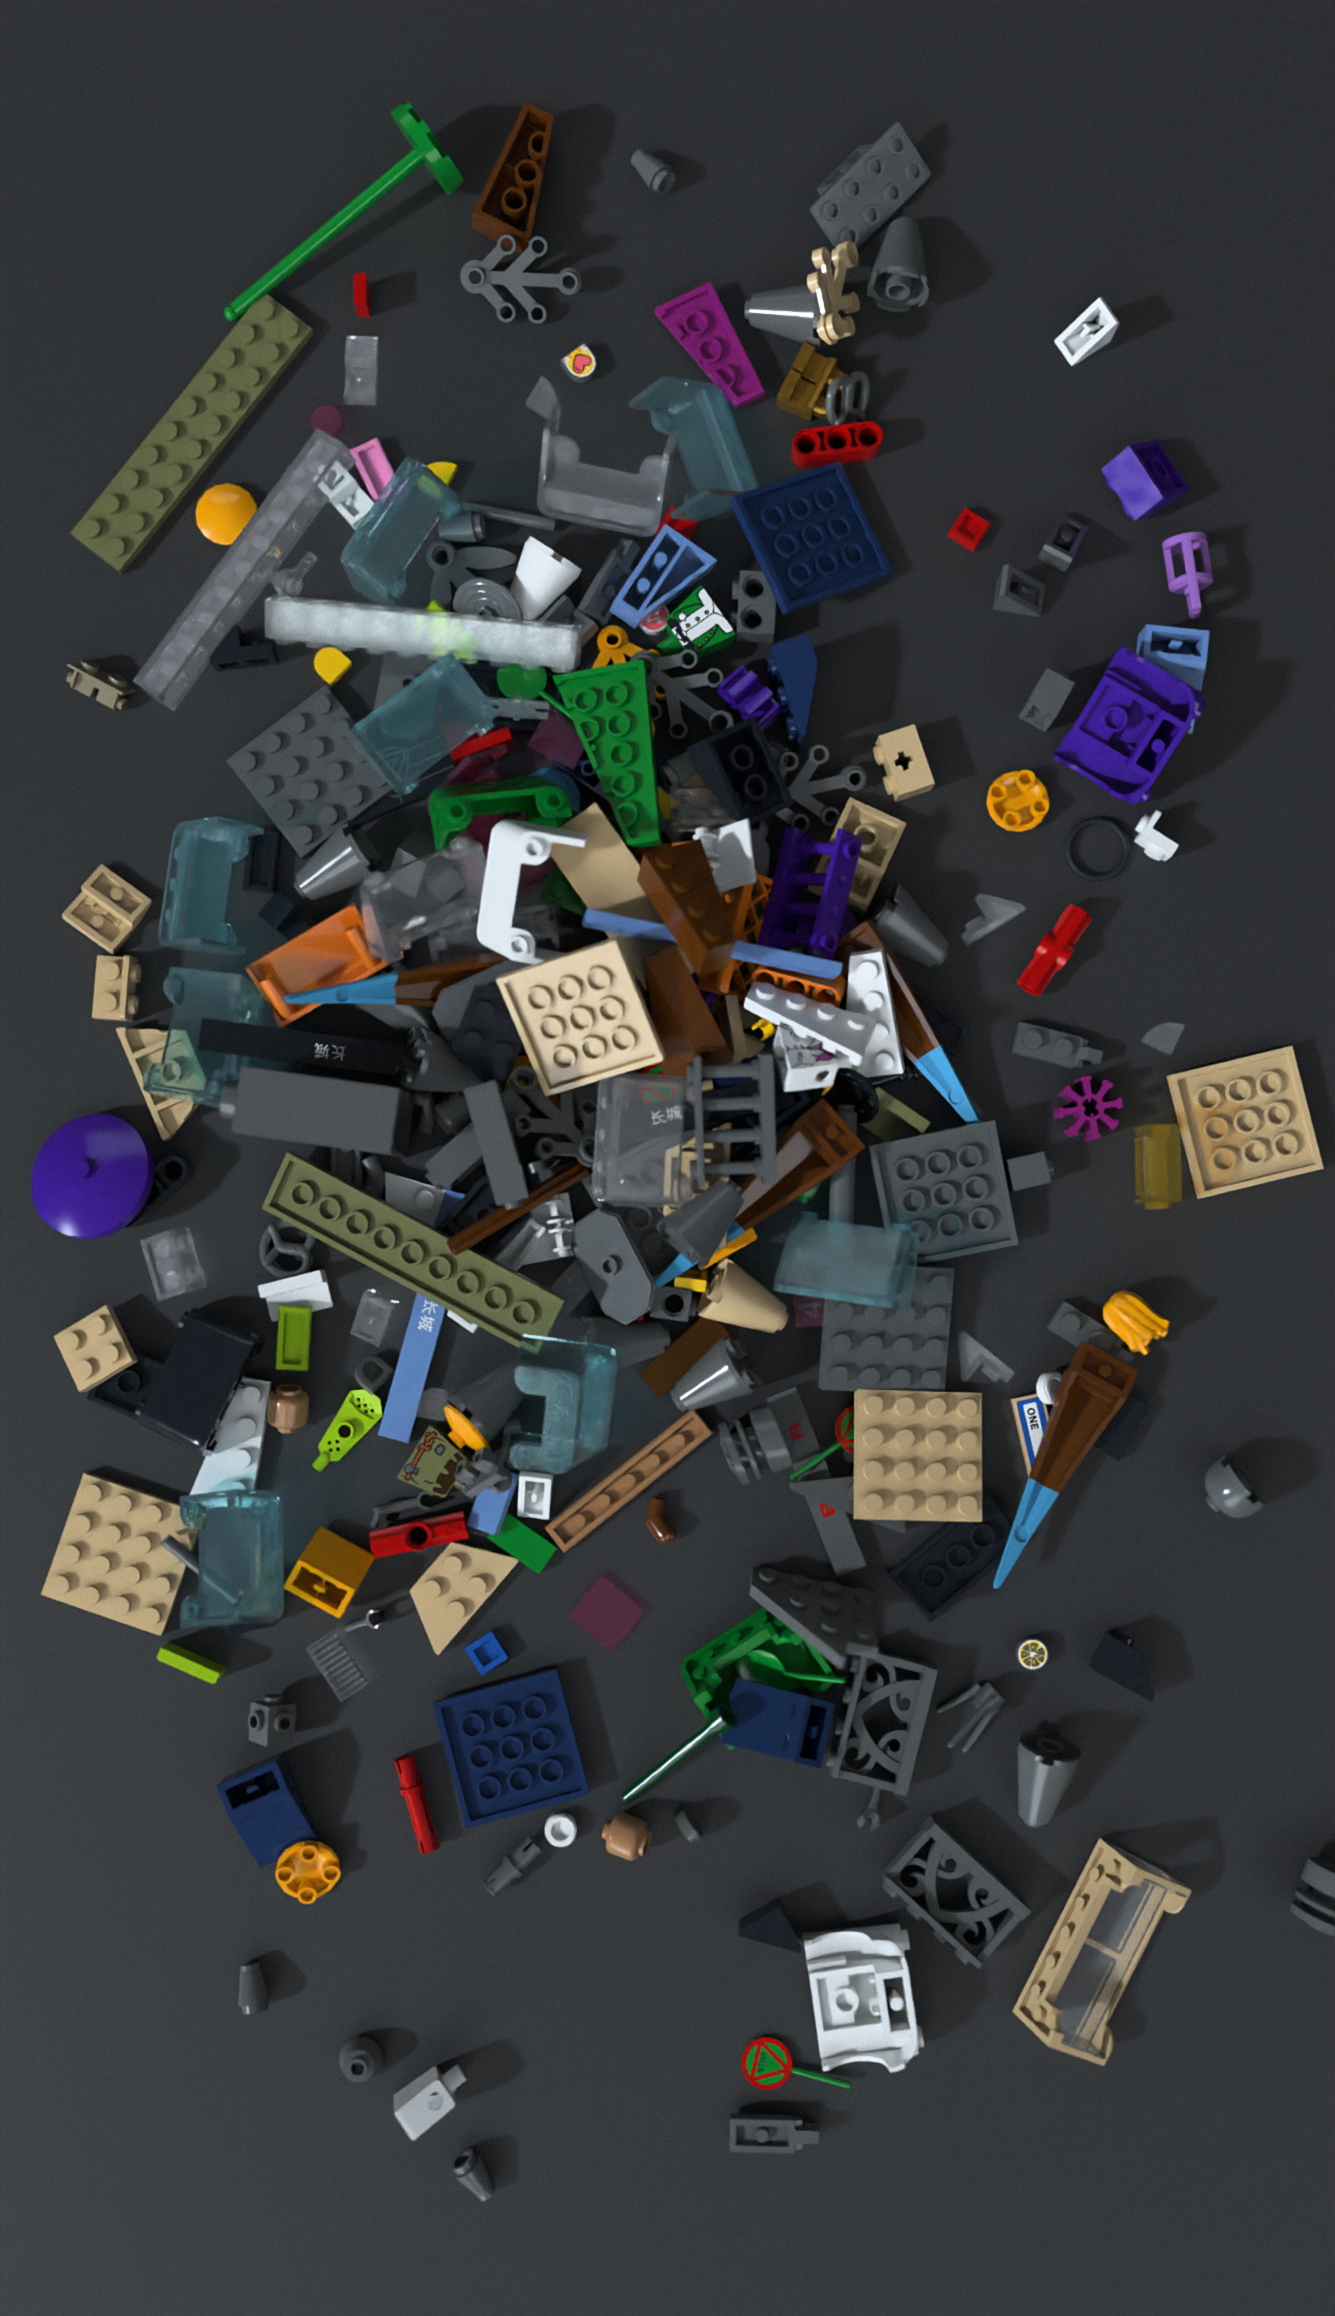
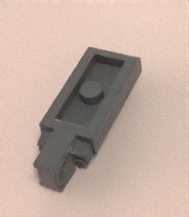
[578,539,641,626]
[1011,1022,1103,1069]
[1046,1301,1135,1365]
[730,2114,820,2154]

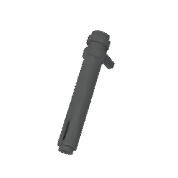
[796,1105,858,1269]

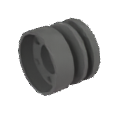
[718,1404,793,1486]
[1289,1856,1335,1936]

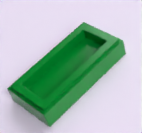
[487,1511,558,1574]

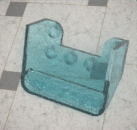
[507,1334,618,1475]

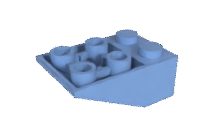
[1136,624,1210,734]

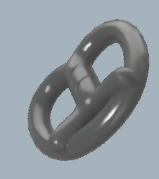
[825,370,870,425]
[259,1219,316,1279]

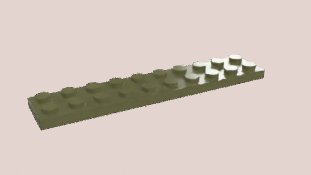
[71,294,314,574]
[262,1151,567,1358]

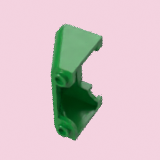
[429,775,572,852]
[680,1607,836,1751]

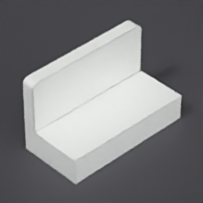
[258,1270,333,1322]

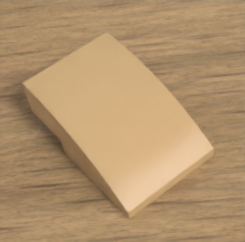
[807,797,907,916]

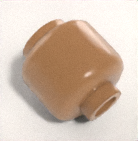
[267,1384,309,1434]
[602,1812,652,1861]

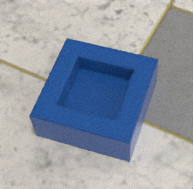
[464,1629,509,1676]

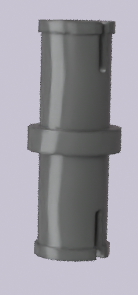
[482,1835,543,1897]

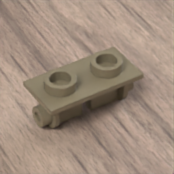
[66,659,136,711]

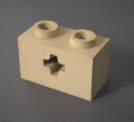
[873,724,935,802]

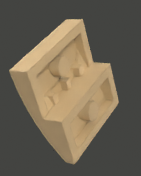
[62,864,152,955]

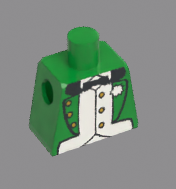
[656,585,736,663]

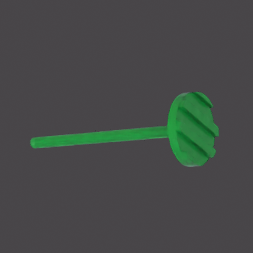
[224,102,464,322]

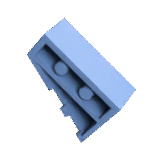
[609,524,717,629]

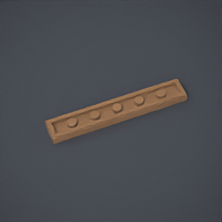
[545,1410,713,1553]

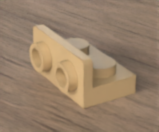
[92,955,141,1022]

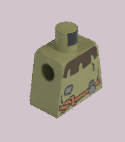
[397,1423,471,1498]

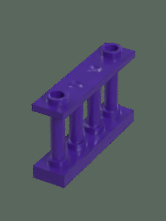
[757,827,863,961]

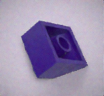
[1101,439,1190,521]

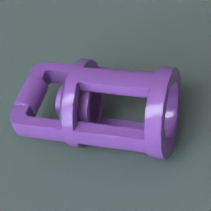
[1162,532,1214,619]

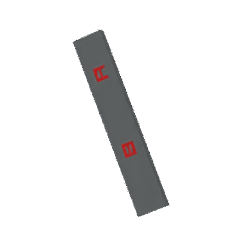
[766,1386,866,1577]

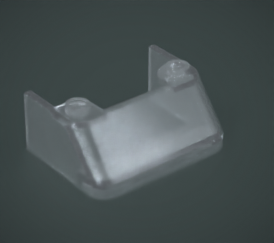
[537,404,678,537]

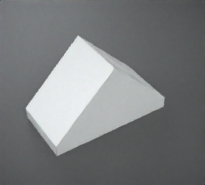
[1054,297,1120,366]
[517,1466,555,1520]

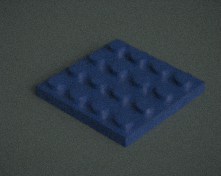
[730,461,893,615]
[433,1667,591,1829]

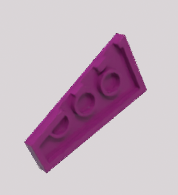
[654,282,765,410]

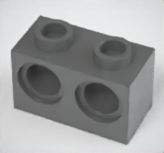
[730,570,776,643]
[1018,668,1075,732]

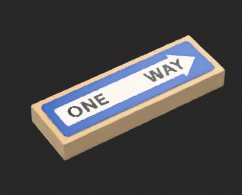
[1011,1393,1049,1478]

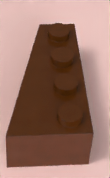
[472,101,554,254]
[637,839,736,976]

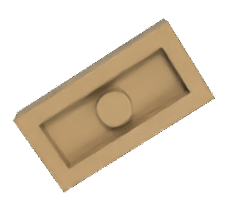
[716,995,765,1064]

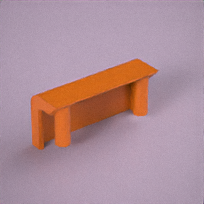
[245,903,390,1028]

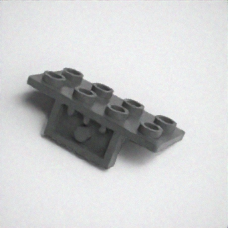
[809,122,931,249]

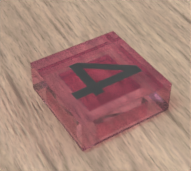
[793,1293,825,1328]

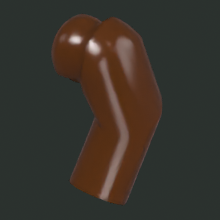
[646,1497,677,1544]

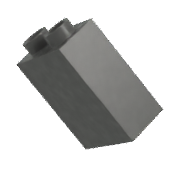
[220,1066,415,1158]

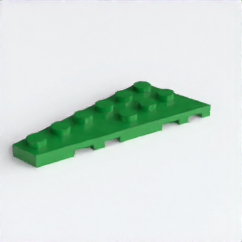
[552,659,662,849]

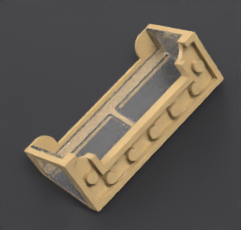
[1012,1838,1192,2066]

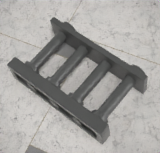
[686,1051,777,1188]

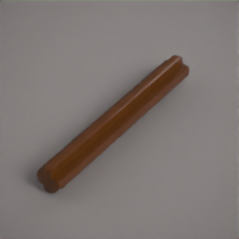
[446,1161,589,1256]

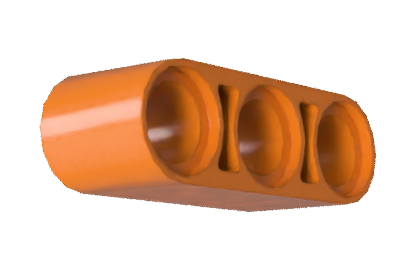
[750,964,847,1007]

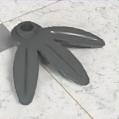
[426,540,517,613]

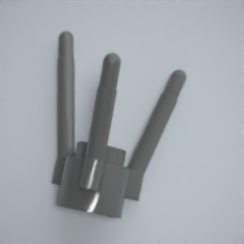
[937,1682,1005,1753]

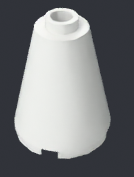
[510,536,582,628]

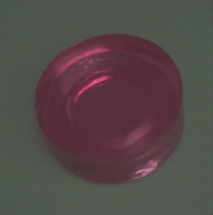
[311,406,343,440]

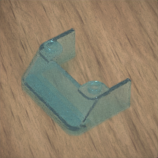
[628,375,759,521]
[340,455,462,614]
[158,816,264,955]

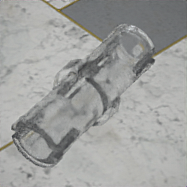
[485,695,550,721]

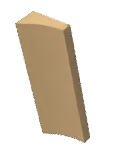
[550,803,695,990]

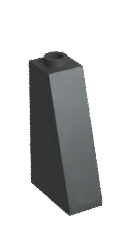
[463,1080,531,1210]

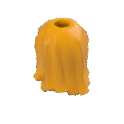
[1103,1290,1170,1355]

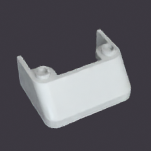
[477,819,591,964]

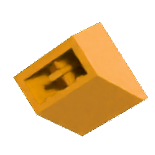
[283,1526,375,1619]

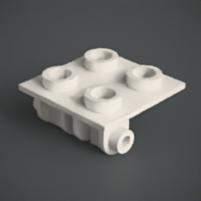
[692,819,756,893]
[522,1192,574,1265]

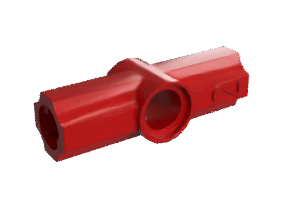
[1015,904,1093,998]
[369,1510,470,1559]

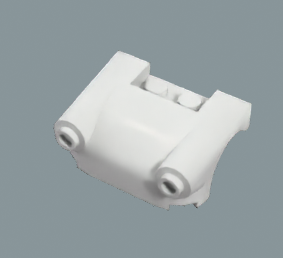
[803,1923,924,2072]

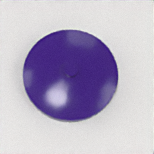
[31,1114,154,1240]

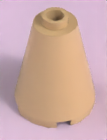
[697,1258,789,1333]

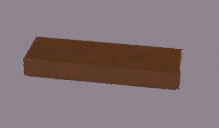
[638,1317,730,1398]

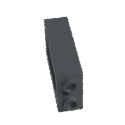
[424,1087,536,1191]

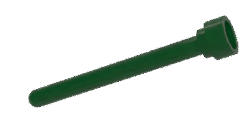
[621,1704,737,1803]

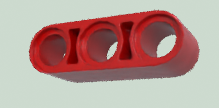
[791,421,883,468]

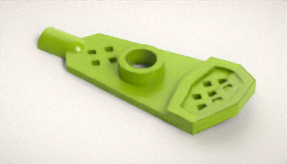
[312,1389,383,1472]

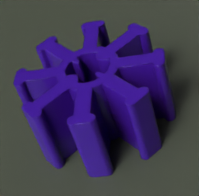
[717,665,782,731]

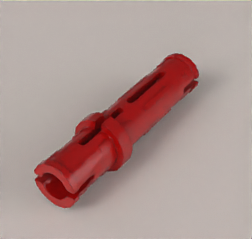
[393,1753,440,1854]

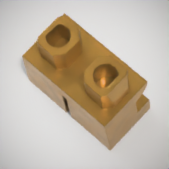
[776,342,849,421]

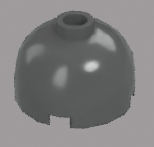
[1204,1452,1268,1519]

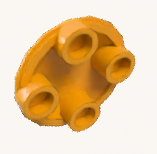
[196,483,258,547]
[986,769,1049,832]
[275,1840,341,1904]

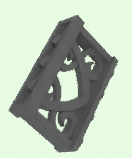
[825,1650,938,1797]
[880,1815,1031,1969]

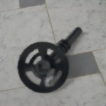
[826,1060,954,1124]

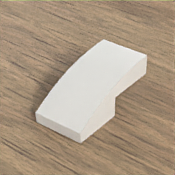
[314,462,381,532]

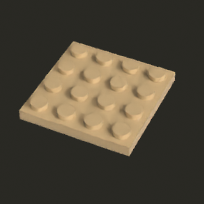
[496,937,666,1096]
[1167,1046,1324,1199]
[853,1389,982,1522]
[41,1472,206,1636]

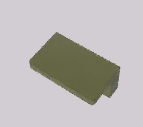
[859,1087,931,1141]

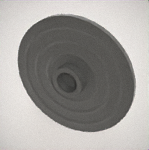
[453,577,523,649]

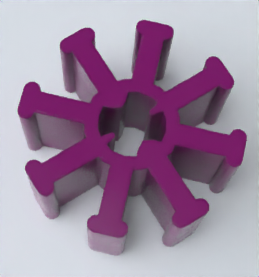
[1053,1076,1123,1141]

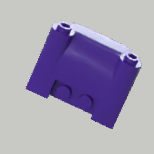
[1053,645,1206,805]

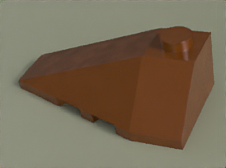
[644,942,734,1080]

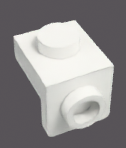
[1134,810,1179,861]

